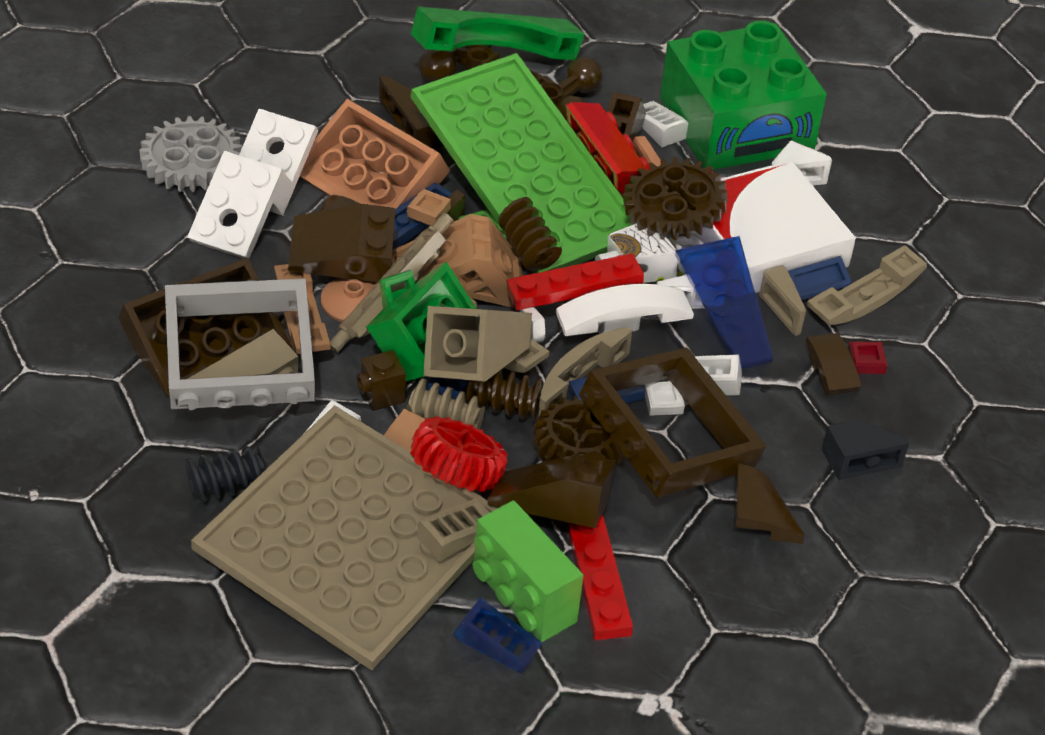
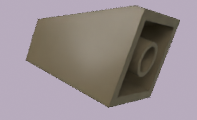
[423,306,532,381]

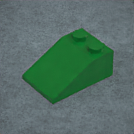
[366,262,477,381]

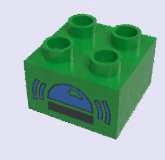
[659,21,827,170]

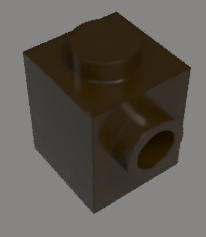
[356,350,406,411]

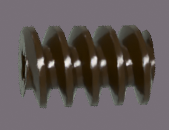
[498,197,562,271]
[466,369,542,422]

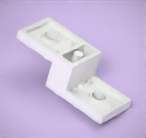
[187,109,318,259]

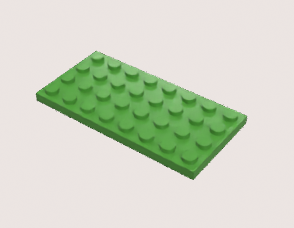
[411,53,636,274]

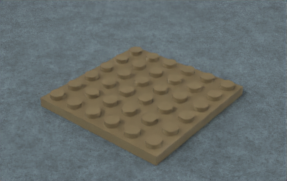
[191,405,498,671]

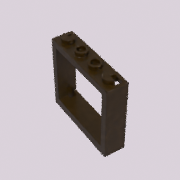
[579,347,767,498]

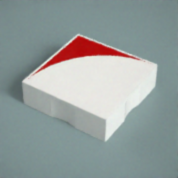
[690,160,856,298]

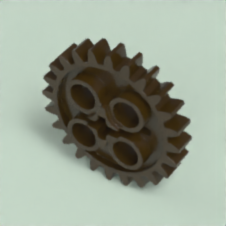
[623,157,728,241]

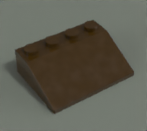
[119,257,292,398]

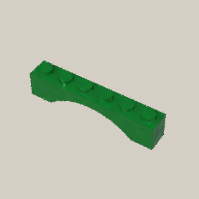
[410,7,584,60]

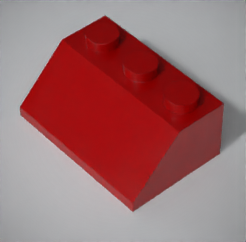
[566,102,649,198]

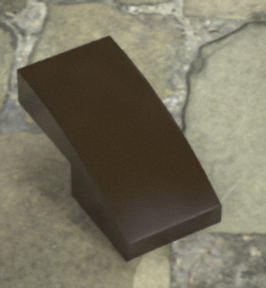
[806,333,862,396]

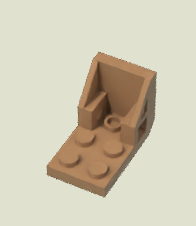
[390,214,522,308]

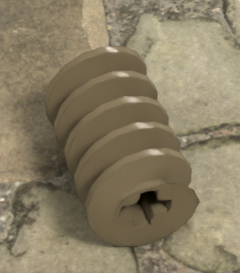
[406,378,485,430]

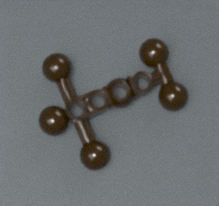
[419,45,603,122]

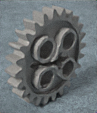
[140,116,242,192]

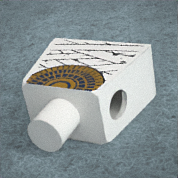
[595,223,678,283]

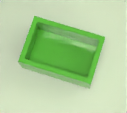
[473,500,583,643]

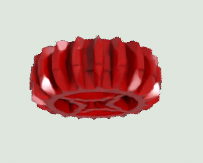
[410,416,508,492]

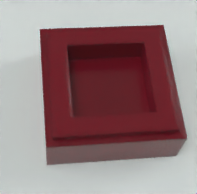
[848,342,887,374]

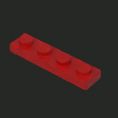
[506,253,644,311]
[565,513,633,641]

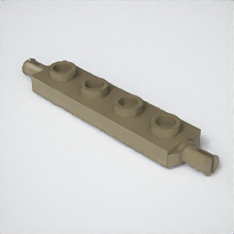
[330,213,454,353]

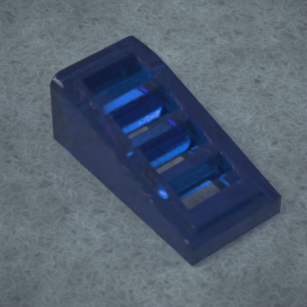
[453,598,542,673]

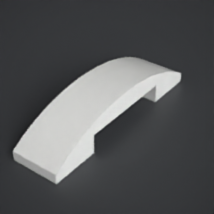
[556,284,694,336]

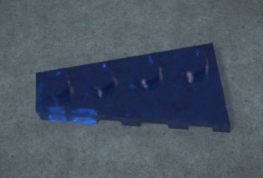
[675,236,773,369]

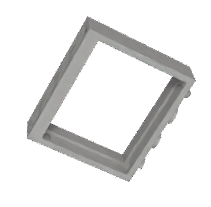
[165,278,315,410]

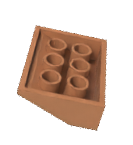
[299,99,450,209]

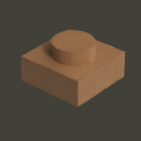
[407,189,451,226]

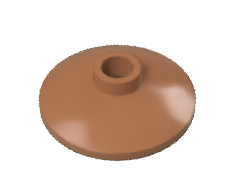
[321,278,377,322]

